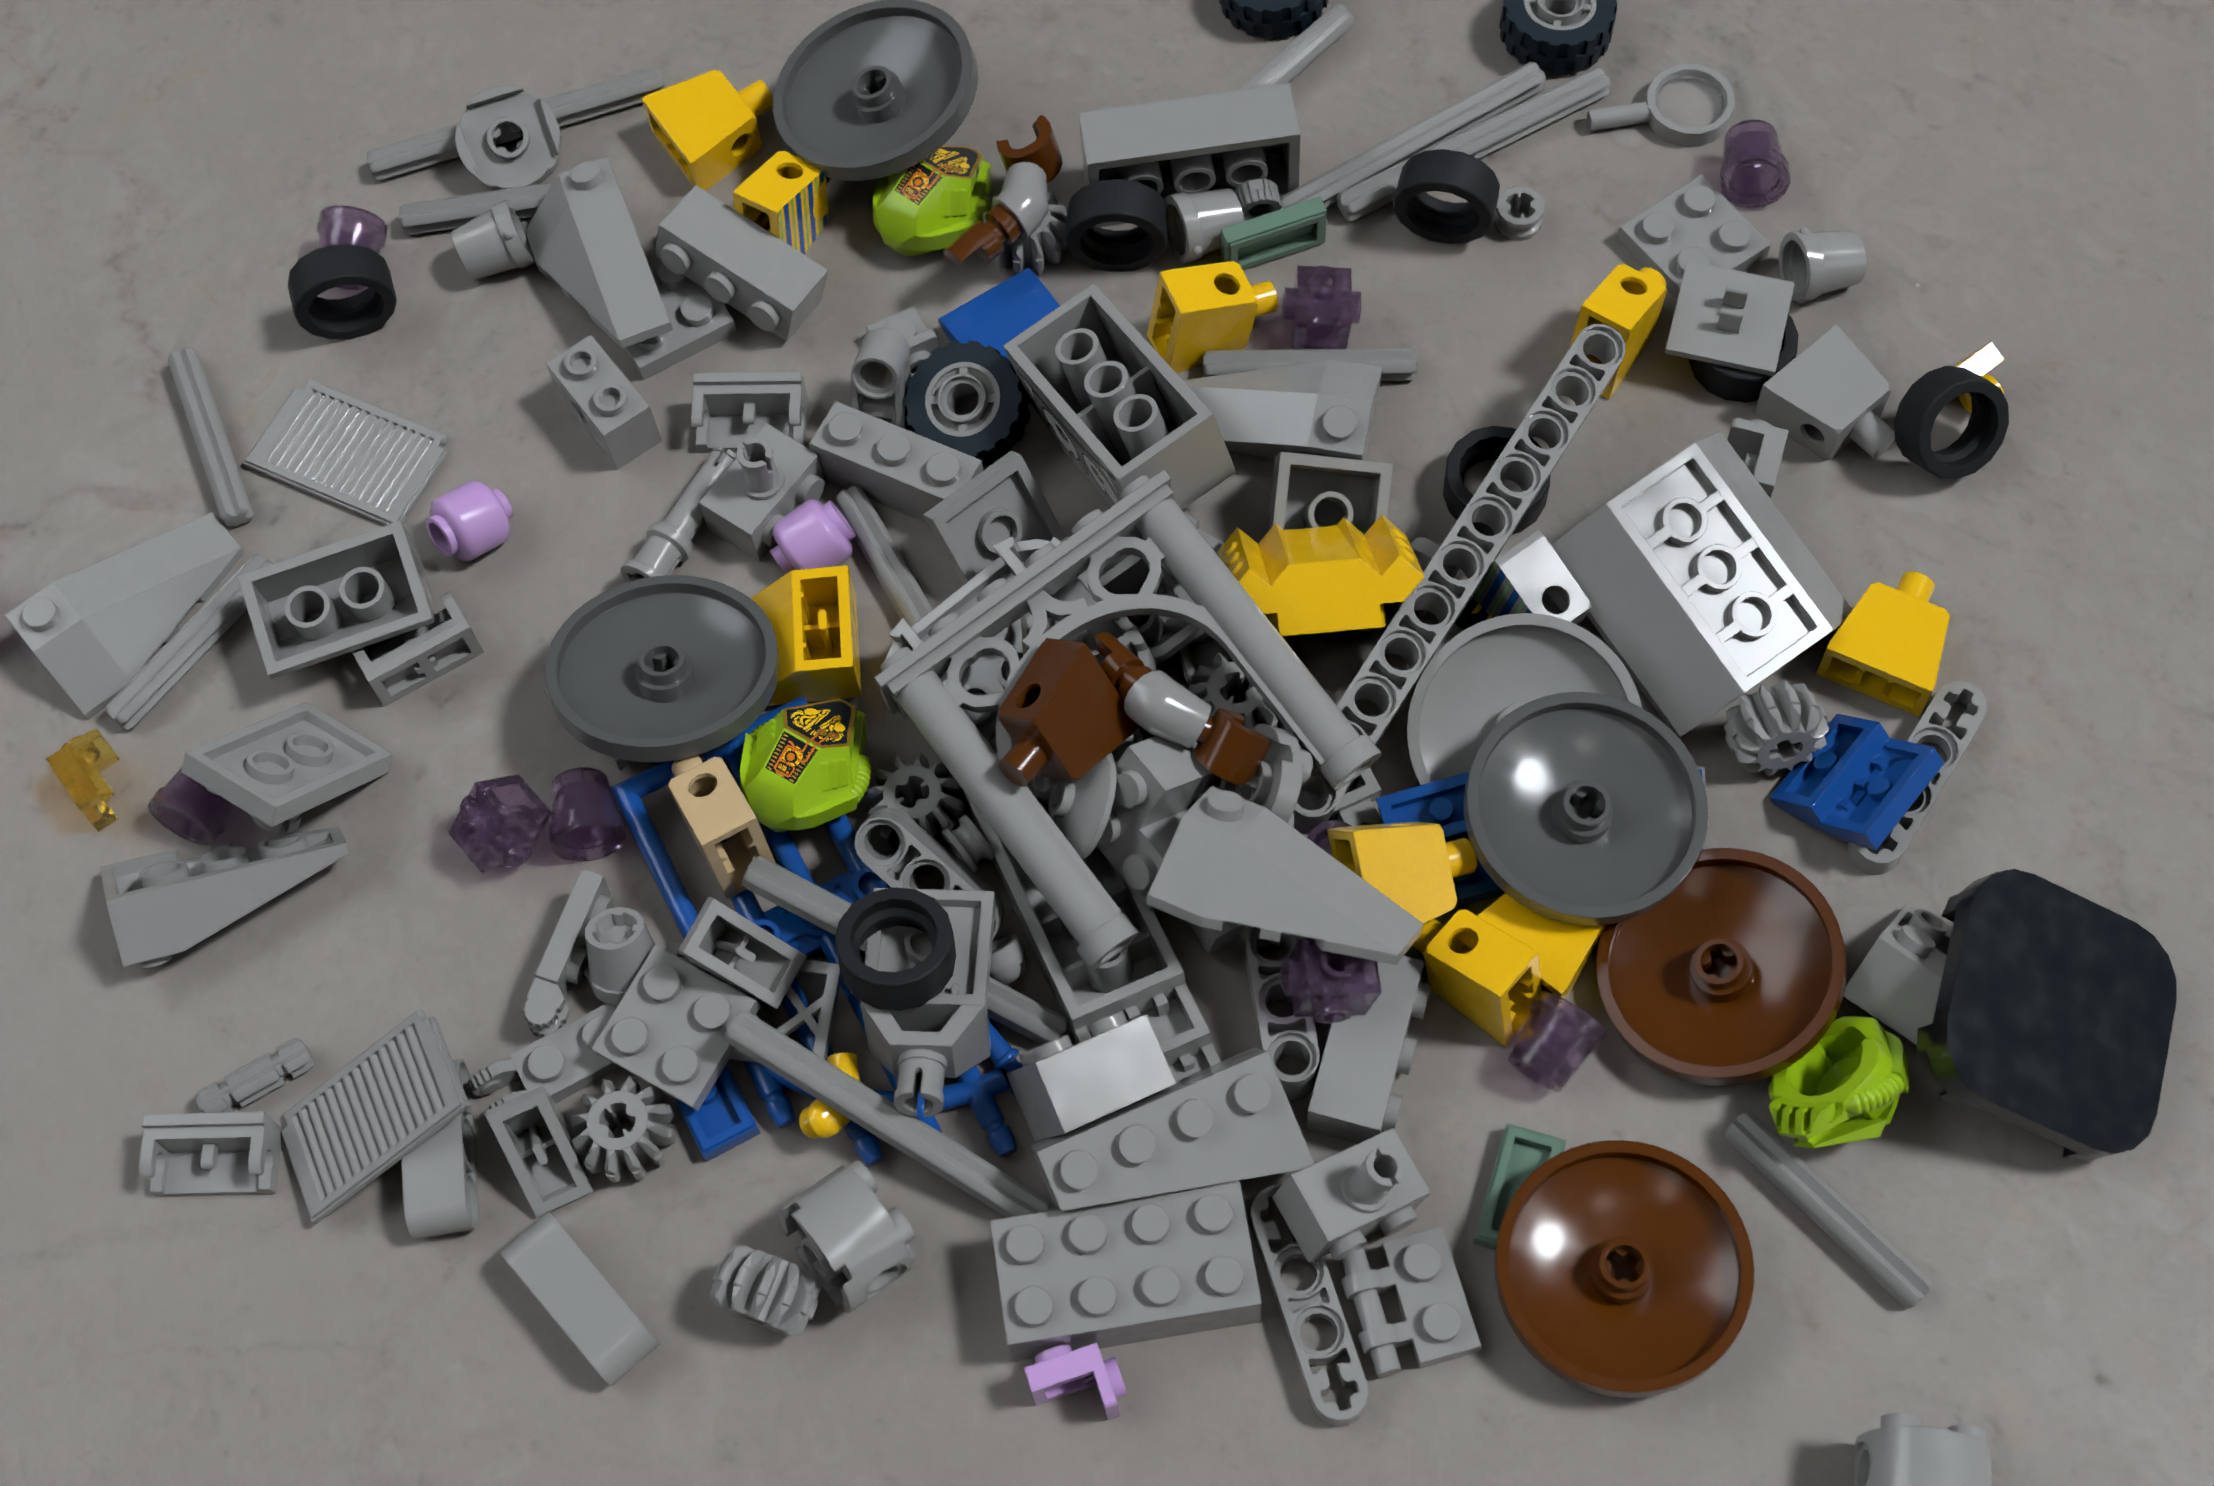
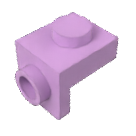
[1024,1343,1127,1420]

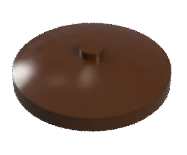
[1596,848,1847,1086]
[1494,1140,1754,1398]

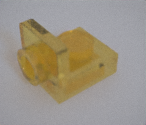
[46,729,120,832]

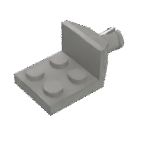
[860,888,996,1117]

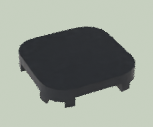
[1917,869,2177,1162]

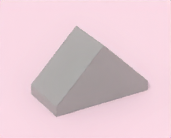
[678,897,807,1009]
[485,1086,593,1218]

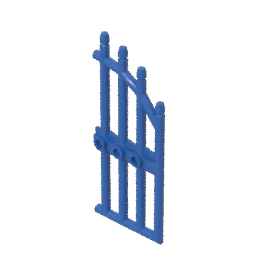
[610,695,1017,1166]

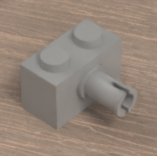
[699,423,826,562]
[1272,1128,1431,1263]

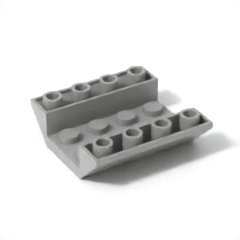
[1551,430,1852,738]

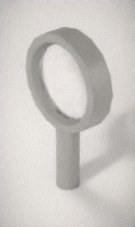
[1587,64,1735,147]

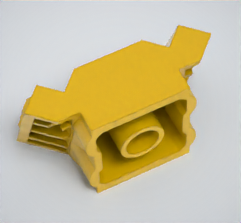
[1217,514,1425,637]

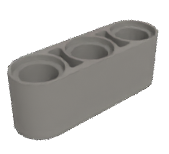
[854,808,1004,938]
[1246,927,1319,1101]
[401,1059,479,1239]
[500,1211,660,1387]

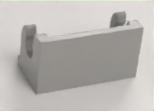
[691,372,809,453]
[351,592,484,707]
[139,1111,283,1197]

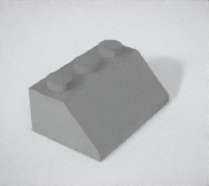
[237,520,435,679]

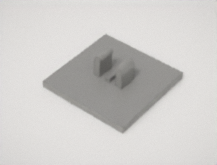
[1665,260,1795,376]

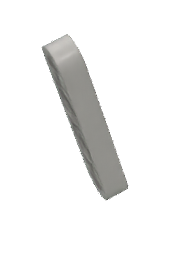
[1847,681,1988,874]
[1251,1185,1369,1427]

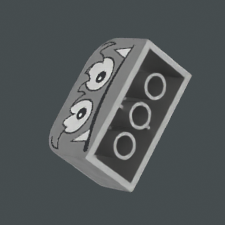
[1003,283,1235,510]

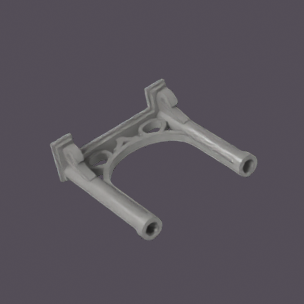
[874,469,1382,970]

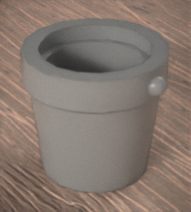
[1165,188,1244,263]
[451,199,535,280]
[1779,227,1867,304]
[584,907,655,1006]

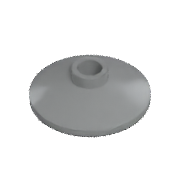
[1048,753,1117,860]

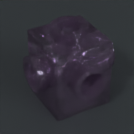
[1282,266,1361,350]
[448,774,552,873]
[1281,937,1382,1024]

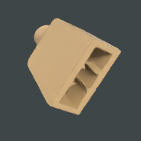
[667,754,776,899]

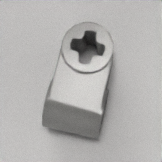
[850,328,911,431]

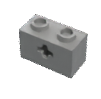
[546,335,662,470]

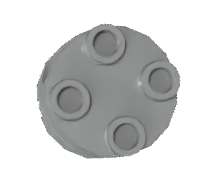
[778,1160,916,1314]
[1854,1413,1992,1486]

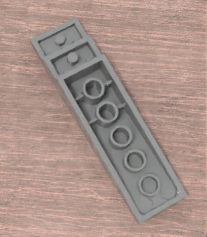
[962,789,1221,1082]

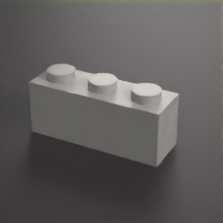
[655,185,828,341]
[809,401,983,523]
[1306,956,1432,1144]

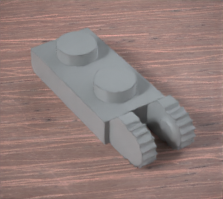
[522,869,614,1039]
[468,1004,622,1127]

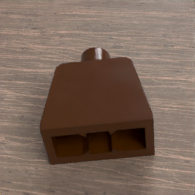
[998,638,1140,787]

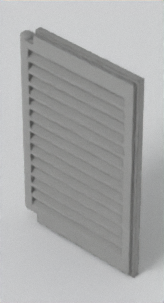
[243,379,449,525]
[281,1009,470,1224]

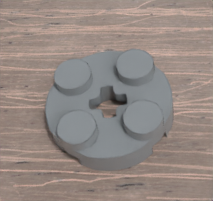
[455,85,562,191]
[1219,724,1313,827]

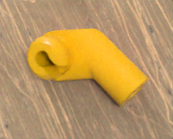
[799,1052,860,1139]

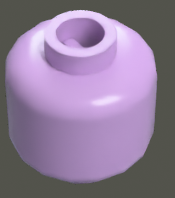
[426,480,513,562]
[770,499,856,574]

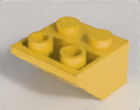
[750,565,862,706]

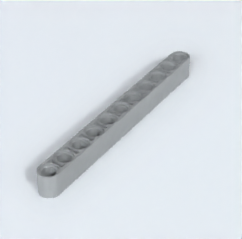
[1293,324,1626,834]

